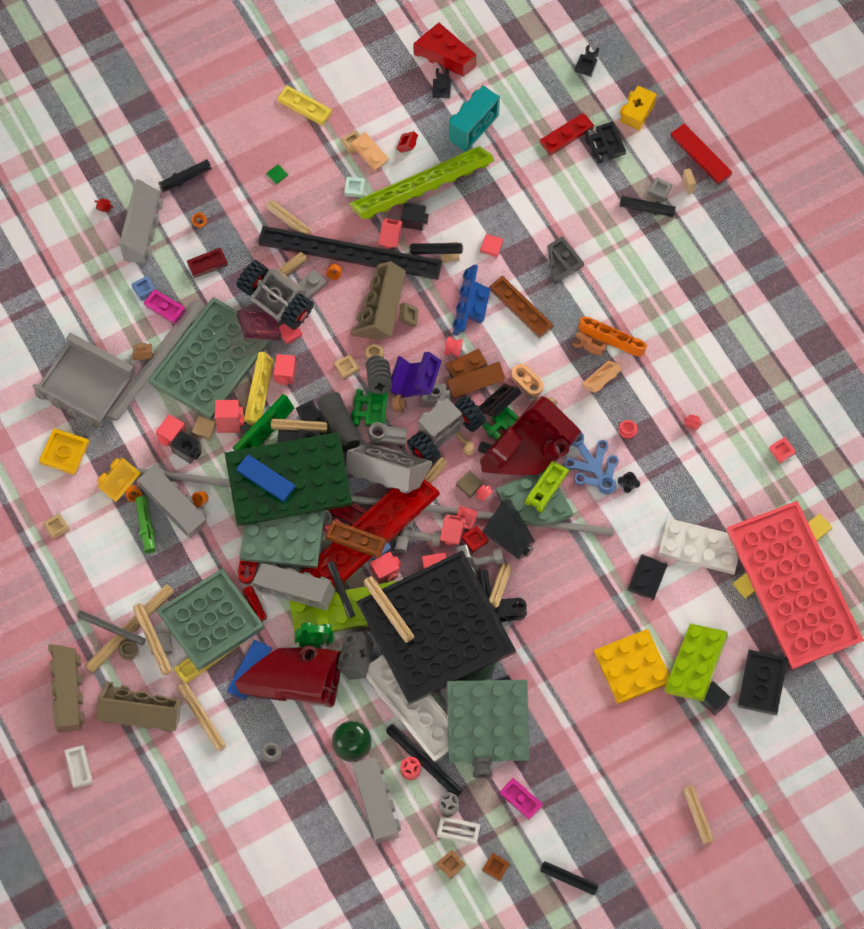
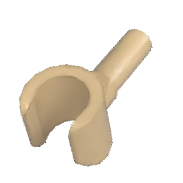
[456,431,475,456]

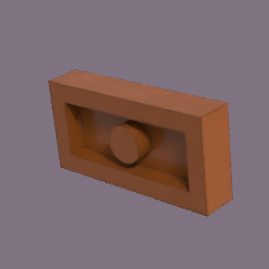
[445,348,487,378]

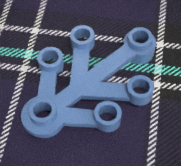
[564,432,619,494]

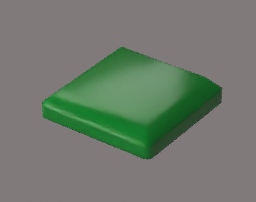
[266,164,288,185]

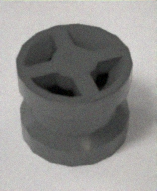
[472,757,493,778]

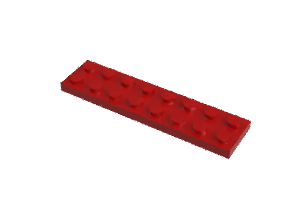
[300,478,441,590]

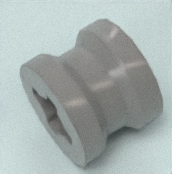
[439,792,459,816]

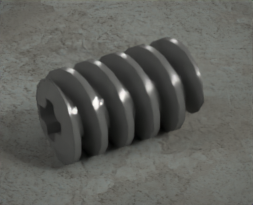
[366,355,392,394]

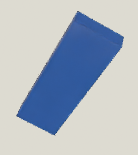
[236,455,296,502]
[227,640,272,701]

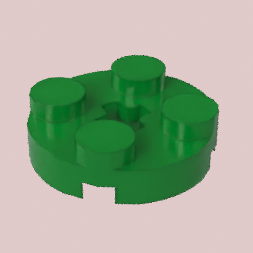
[294,622,334,648]

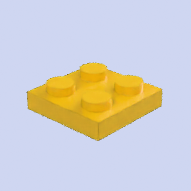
[39,428,90,476]

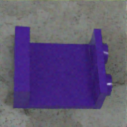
[390,352,442,398]

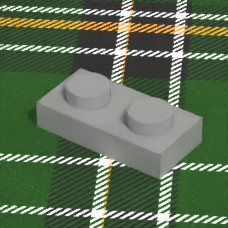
[297,269,327,300]

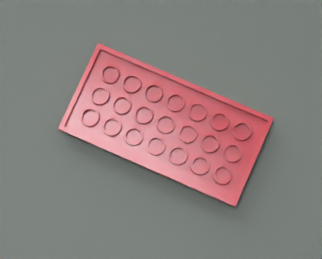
[726,501,864,670]

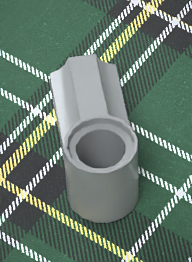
[369,422,407,446]

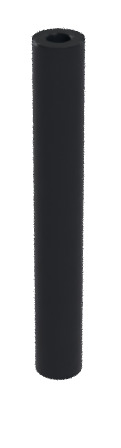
[327,561,355,619]

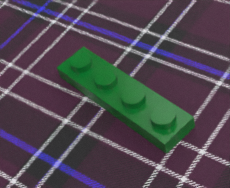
[232,394,295,451]

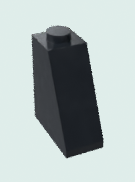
[482,499,535,560]

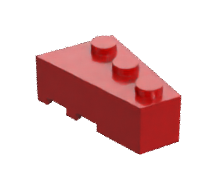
[413,22,477,77]

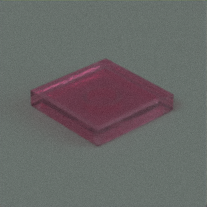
[236,310,282,341]

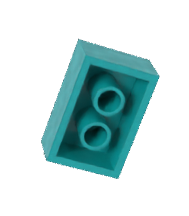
[448,85,500,152]

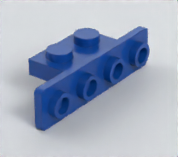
[452,264,491,336]

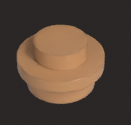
[392,394,407,413]

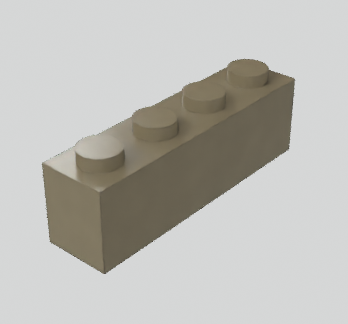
[350,261,406,340]
[48,644,85,733]
[97,681,181,732]

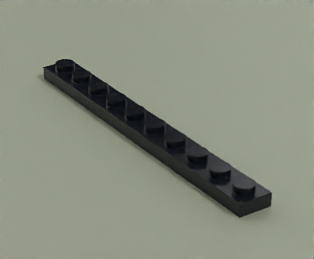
[258,226,442,280]

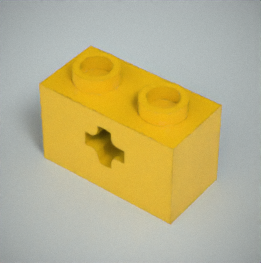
[620,86,657,131]

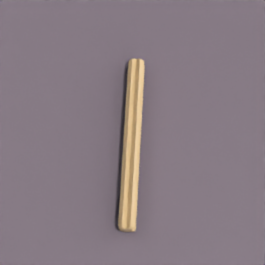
[85,584,174,673]

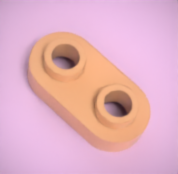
[511,364,543,397]

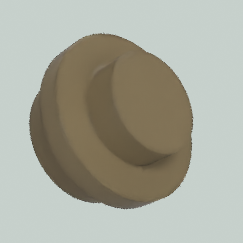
[119,640,139,660]

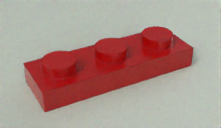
[540,112,594,156]

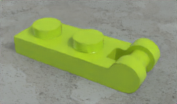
[525,461,569,513]

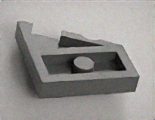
[547,236,584,284]

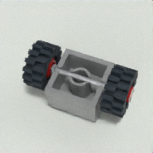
[236,260,314,330]
[407,396,486,465]

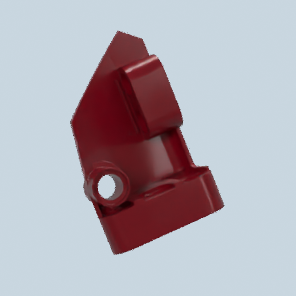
[480,396,581,475]
[235,646,341,708]

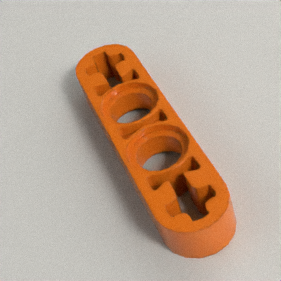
[578,317,647,357]

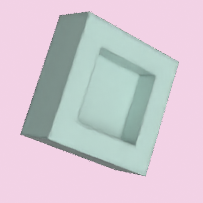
[344,177,365,198]

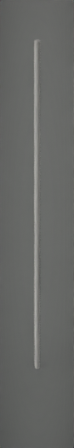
[135,467,614,536]

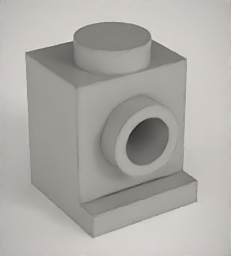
[422,384,450,407]

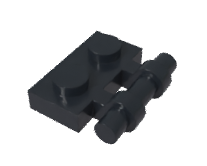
[584,121,626,164]

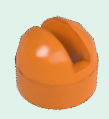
[192,212,207,228]
[326,264,342,280]
[125,485,142,502]
[192,491,209,507]

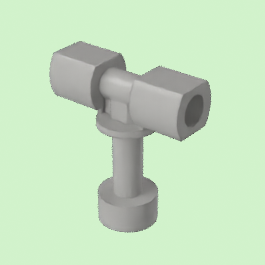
[395,519,441,554]
[456,545,504,573]

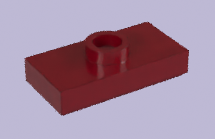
[187,247,228,278]

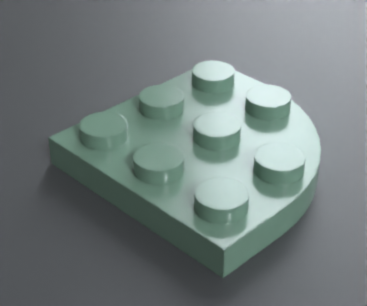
[496,468,574,527]

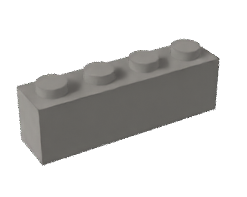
[137,465,207,539]
[253,563,336,611]
[352,757,401,844]

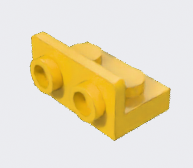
[96,457,140,502]

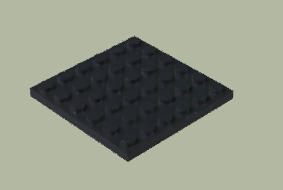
[356,550,516,705]

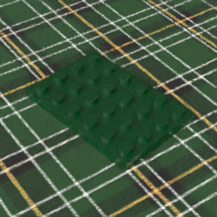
[224,432,353,526]

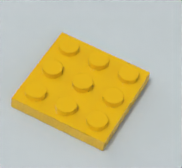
[593,629,670,705]

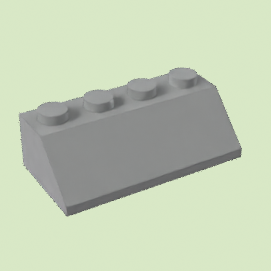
[120,179,163,264]
[346,443,432,493]

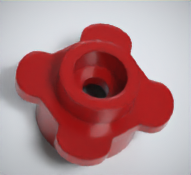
[94,198,114,213]

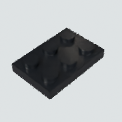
[738,649,788,716]

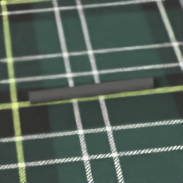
[77,610,146,646]

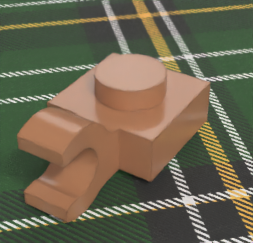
[572,332,608,356]

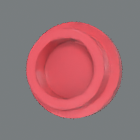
[684,414,703,430]
[618,420,638,439]
[476,485,493,502]

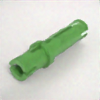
[135,496,156,554]

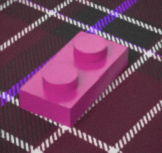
[144,289,185,324]
[499,778,543,821]

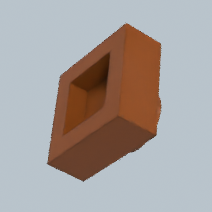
[482,853,510,882]

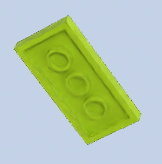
[665,623,728,702]

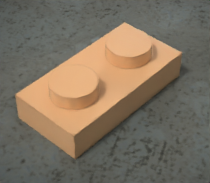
[351,132,389,172]
[582,360,622,393]

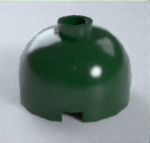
[332,720,372,762]

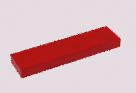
[670,123,732,185]

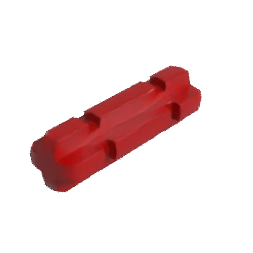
[243,586,267,622]

